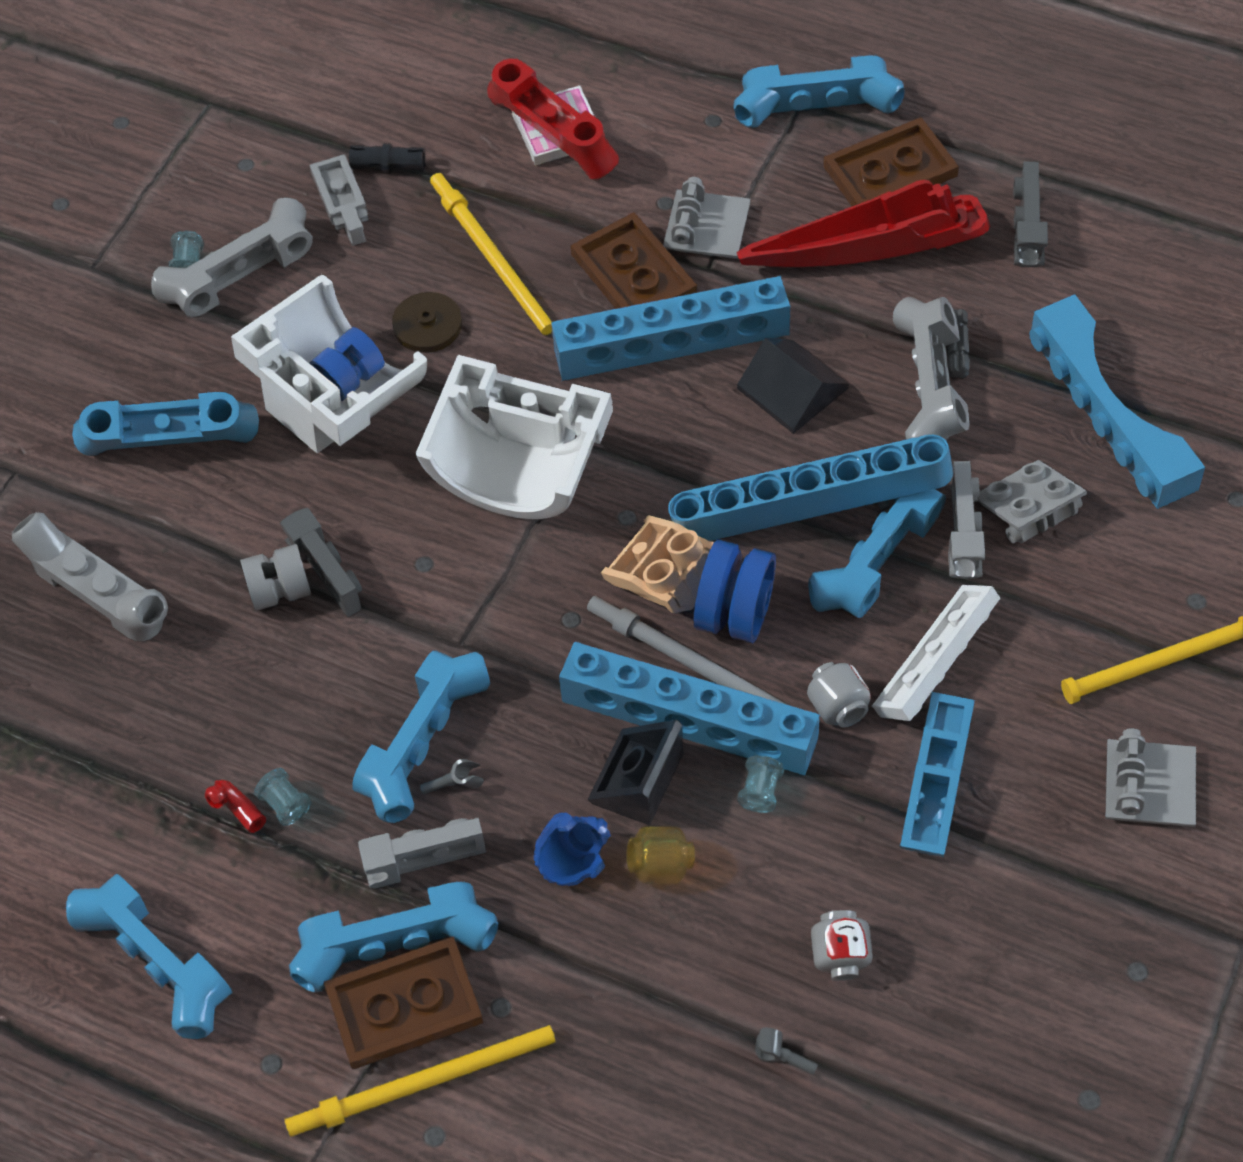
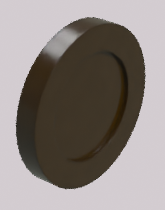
[392,292,462,353]

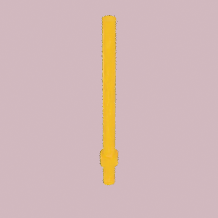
[430,173,552,335]
[284,1025,556,1137]

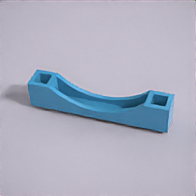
[1029,294,1205,509]

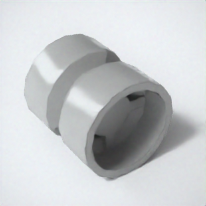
[240,544,311,612]

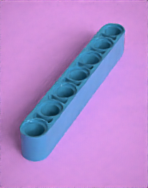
[668,434,953,541]

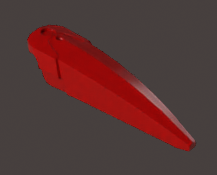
[736,179,990,267]

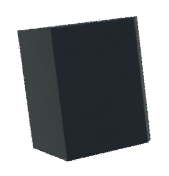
[737,338,849,434]
[587,720,684,826]

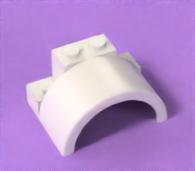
[231,275,427,454]
[416,355,613,519]

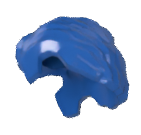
[534,812,611,886]

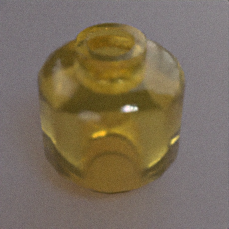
[627,826,695,884]

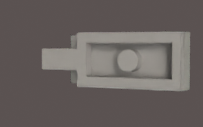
[309,154,368,246]

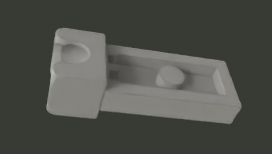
[948,461,985,579]
[358,818,486,889]

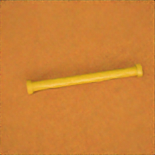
[1061,616,1243,704]

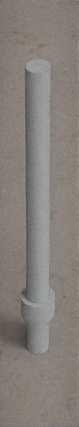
[587,595,788,705]

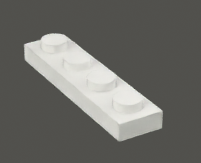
[872,585,1000,721]

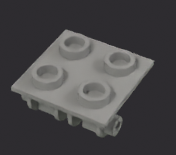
[663,177,751,259]
[978,460,1087,544]
[1105,728,1196,827]

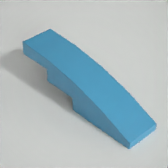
[900,692,975,857]

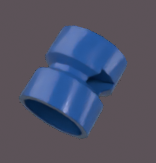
[309,327,385,401]

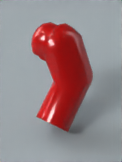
[205,779,266,833]

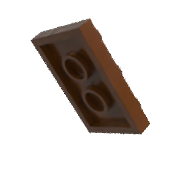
[823,117,959,206]
[570,212,697,309]
[324,936,484,1070]

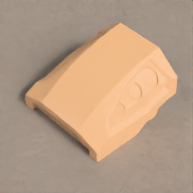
[601,515,714,613]

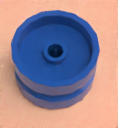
[693,539,776,644]

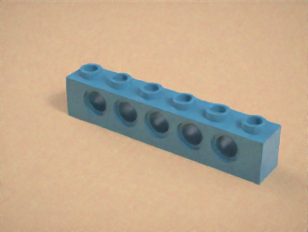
[551,276,790,381]
[559,642,820,775]

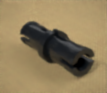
[349,143,426,173]

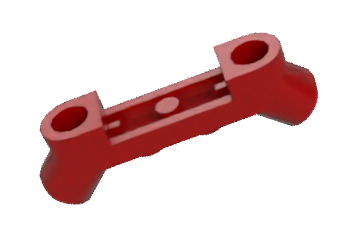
[487,58,619,180]

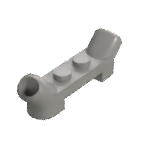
[151,198,313,317]
[893,297,970,441]
[12,512,168,641]

